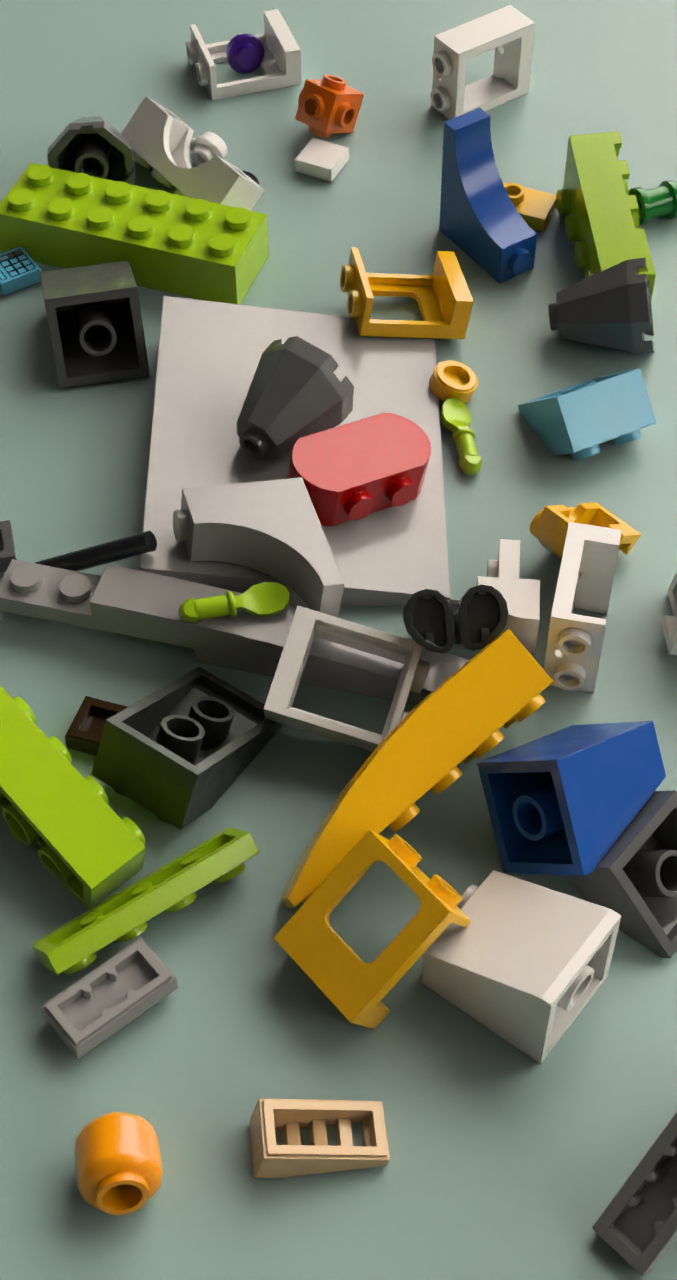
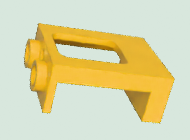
[340,247,473,339]
[273,830,471,1029]

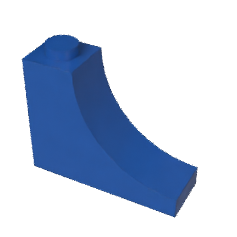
[439,108,537,284]

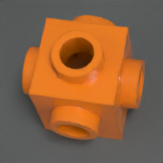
[295,74,364,138]

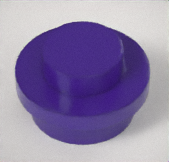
[226,34,265,74]

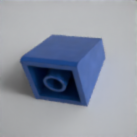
[477,721,666,876]

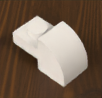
[477,539,540,653]

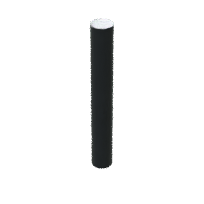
[34,531,157,571]

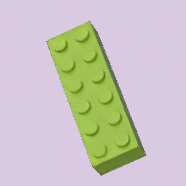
[0,163,269,305]

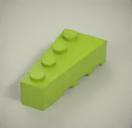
[556,131,656,301]
[0,685,146,910]

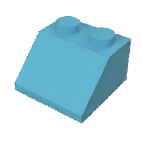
[518,368,656,460]

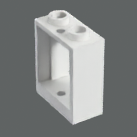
[431,5,535,120]
[263,605,430,752]

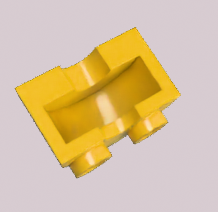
[529,502,641,560]

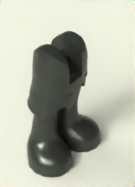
[403,584,508,653]

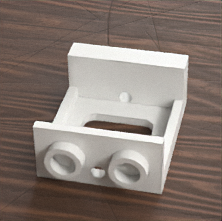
[186,9,301,101]
[544,522,622,693]

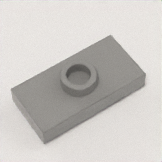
[41,937,178,1059]

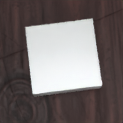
[295,138,349,182]

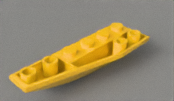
[280,629,553,908]

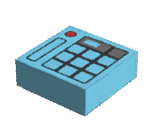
[0,246,41,296]

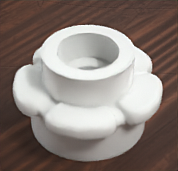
[189,132,228,166]

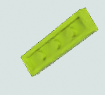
[31,827,259,975]

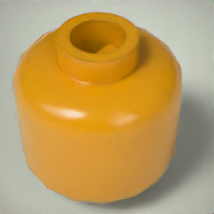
[74,1112,163,1215]

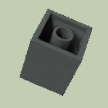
[40,260,150,389]

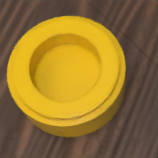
[429,360,478,404]

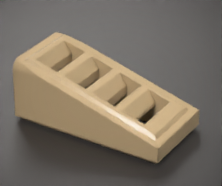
[250,1098,390,1178]

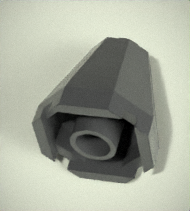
[47,116,135,185]
[548,258,655,354]
[237,336,354,459]

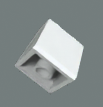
[421,870,621,1064]

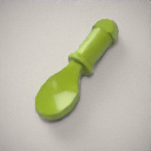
[440,398,482,475]
[178,582,290,623]

